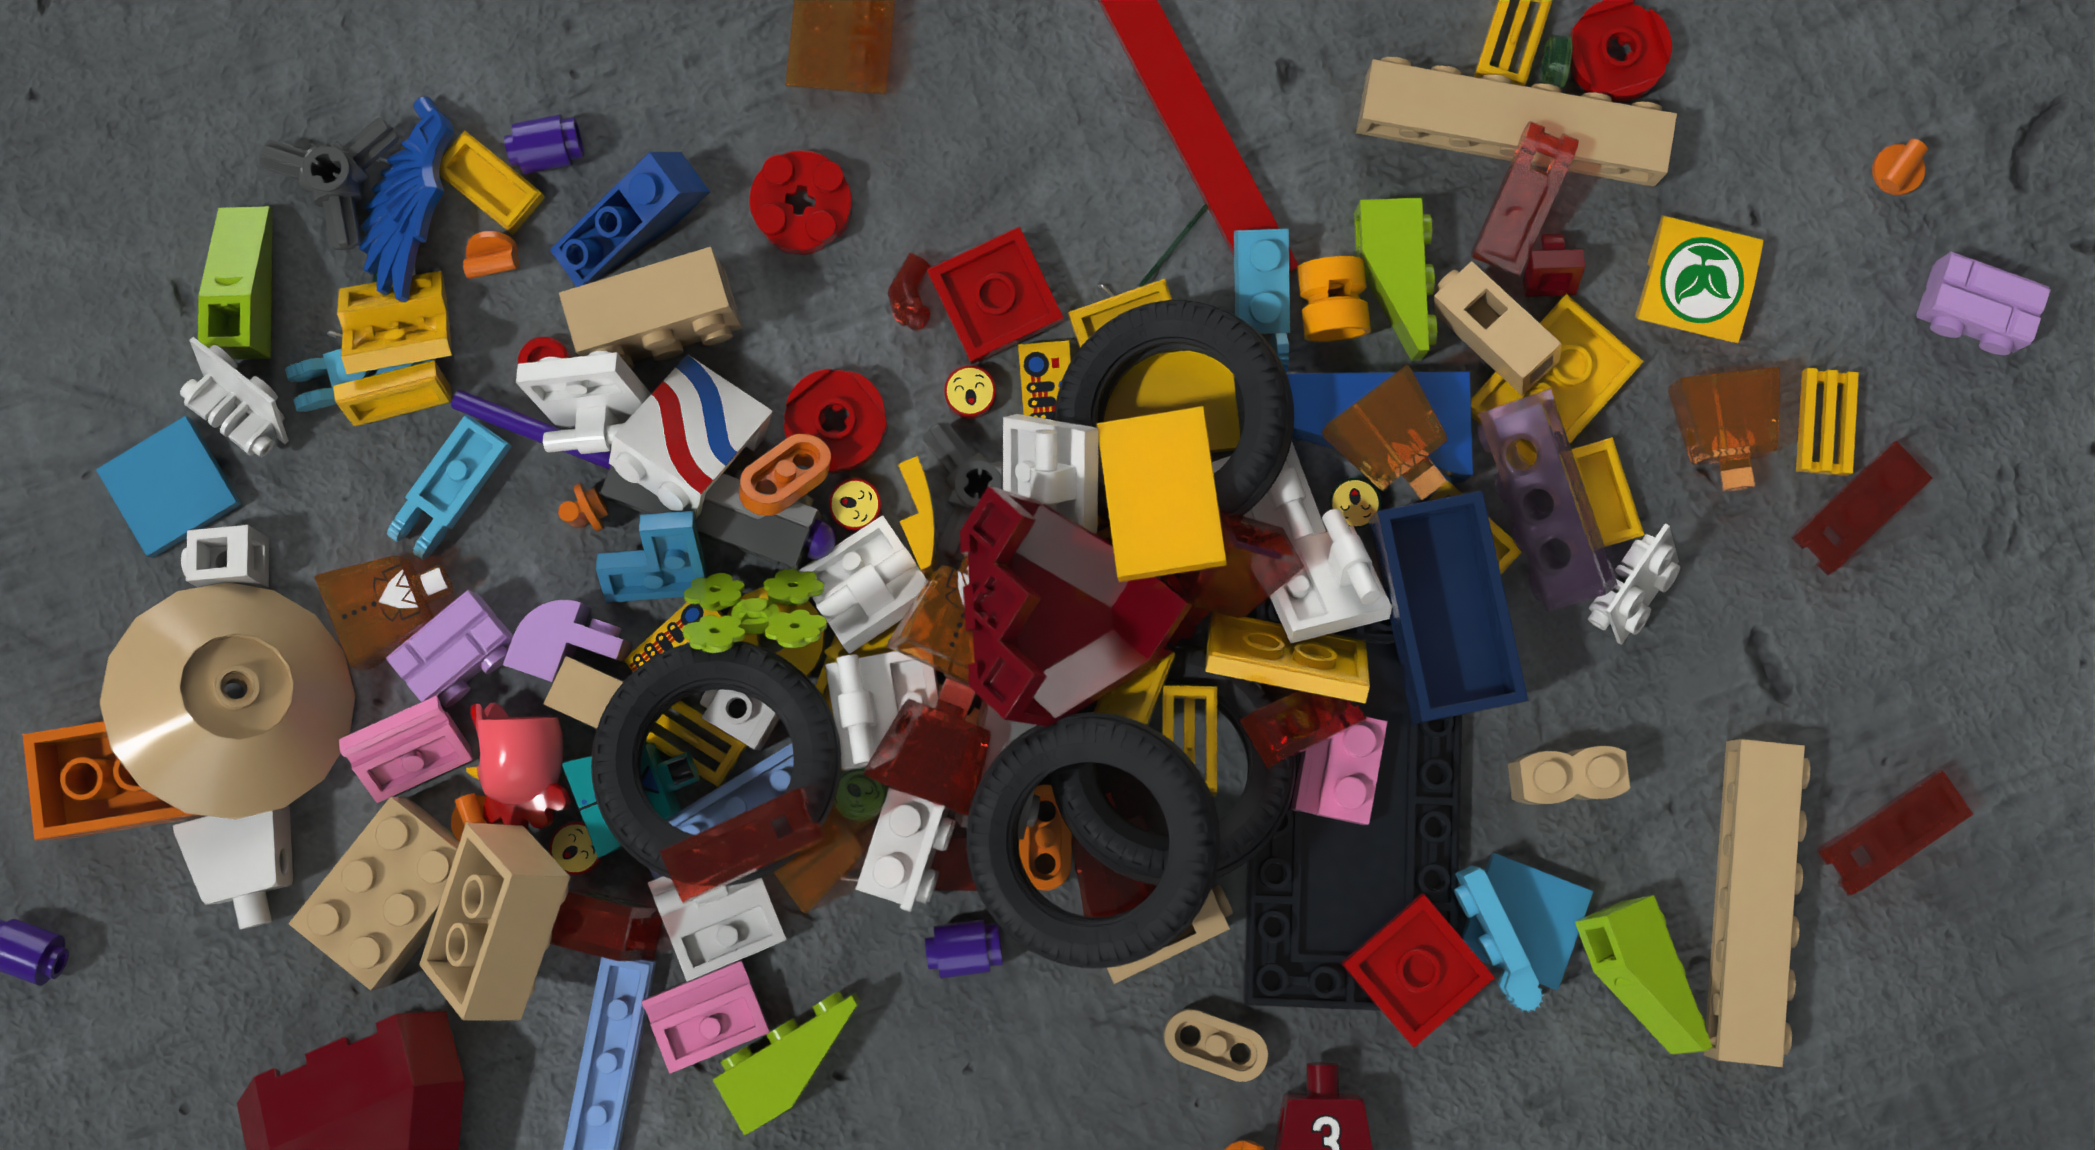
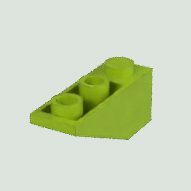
[1354,198,1437,361]
[198,206,273,360]
[1575,895,1713,1055]
[712,990,861,1136]

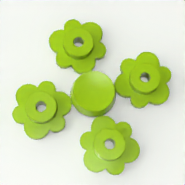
[683,569,827,653]

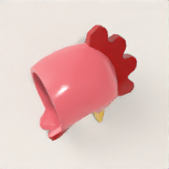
[466,702,571,829]

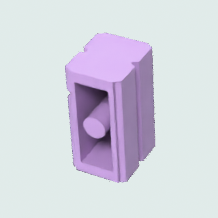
[1916,252,2051,355]
[386,590,513,708]

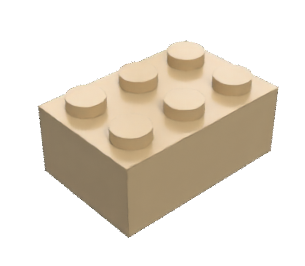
[559,246,743,369]
[289,796,459,990]
[419,822,570,1021]

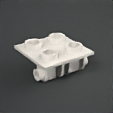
[180,337,288,457]
[1588,524,1680,645]

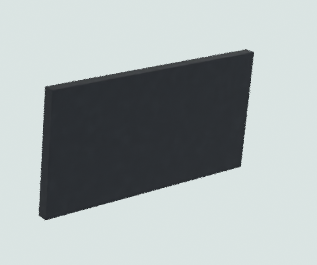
[1243,585,1462,1014]

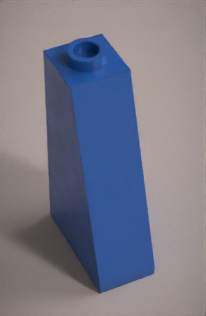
[1287,372,1473,483]

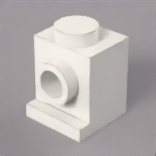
[181,525,269,588]
[700,689,780,751]

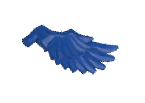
[359,96,455,302]

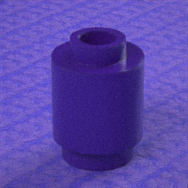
[504,114,584,174]
[0,919,69,986]
[925,919,1003,979]

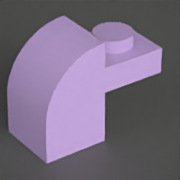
[503,600,632,682]

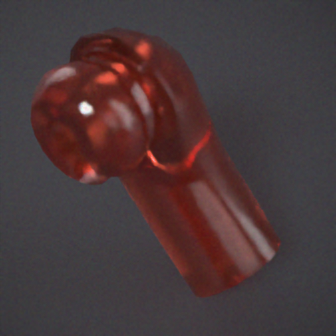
[887,253,931,331]

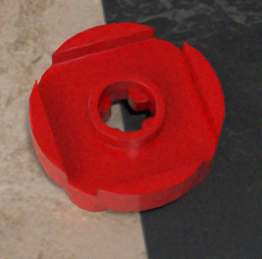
[1567,0,1672,102]
[749,150,853,255]
[784,369,888,474]

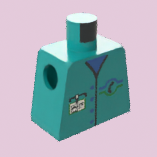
[562,743,699,858]

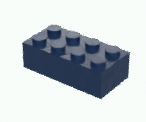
[1369,491,1528,725]

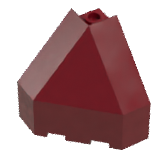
[960,486,1192,727]
[237,1011,465,1150]

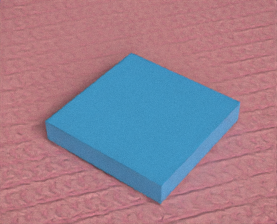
[96,416,242,558]
[1461,853,1594,991]

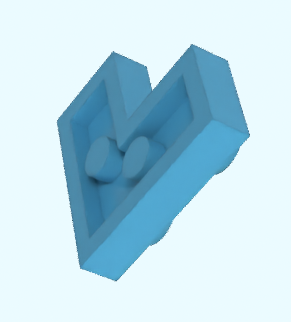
[596,511,709,603]

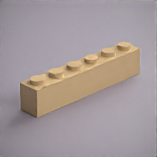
[1356,57,1677,187]
[1704,739,1810,1067]

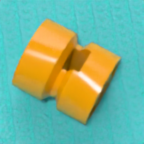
[1298,256,1371,342]

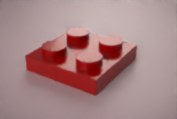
[927,226,1064,365]
[1341,894,1495,1048]

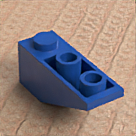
[550,152,710,287]

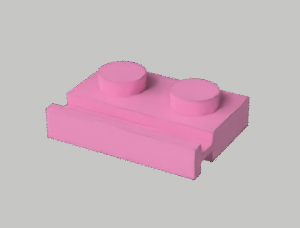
[339,695,473,803]
[1291,706,1388,825]
[641,959,770,1074]

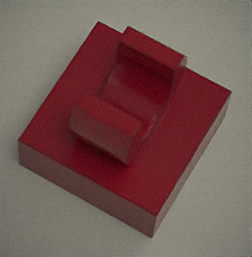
[1523,234,1586,297]

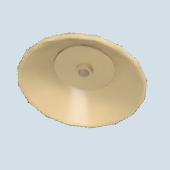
[99,582,356,820]

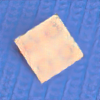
[785,0,896,95]

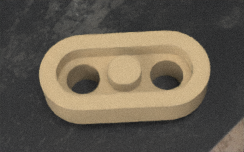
[1164,1008,1268,1082]

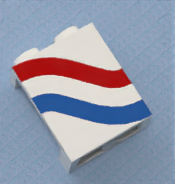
[609,354,773,520]

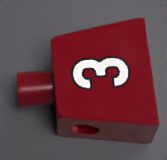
[1274,1062,1373,1150]

